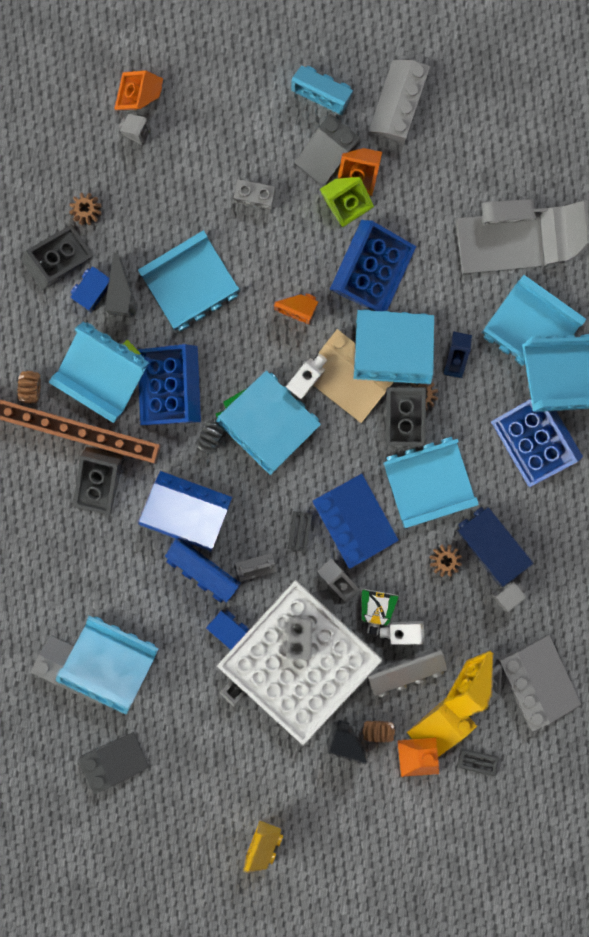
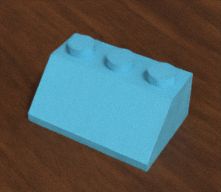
[291,65,353,116]

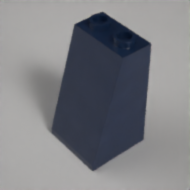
[456,506,534,587]

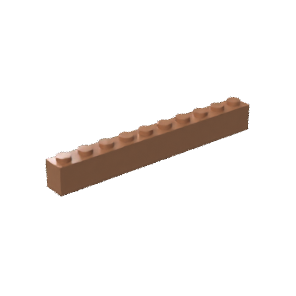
[0,400,161,464]

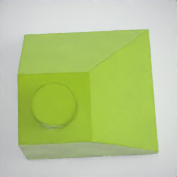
[319,177,374,227]

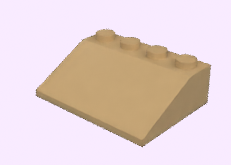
[309,329,393,423]

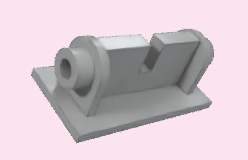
[235,553,277,582]

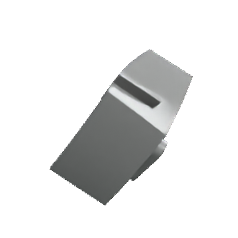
[456,199,589,273]

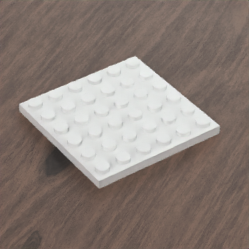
[217,580,382,745]

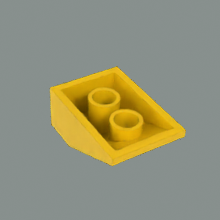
[444,651,493,718]
[407,698,478,757]
[244,820,283,872]

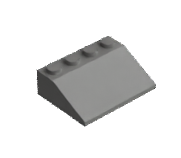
[497,635,581,732]

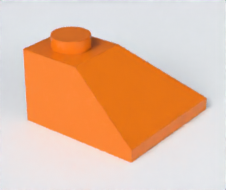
[114,70,163,110]
[337,148,382,196]
[274,293,318,325]
[398,738,439,777]

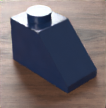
[443,331,472,378]

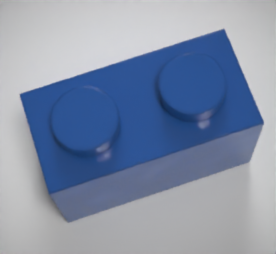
[70,266,110,313]
[206,610,250,650]

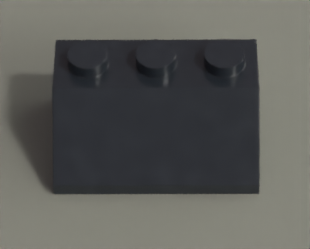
[327,720,368,764]

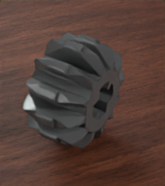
[197,420,224,454]

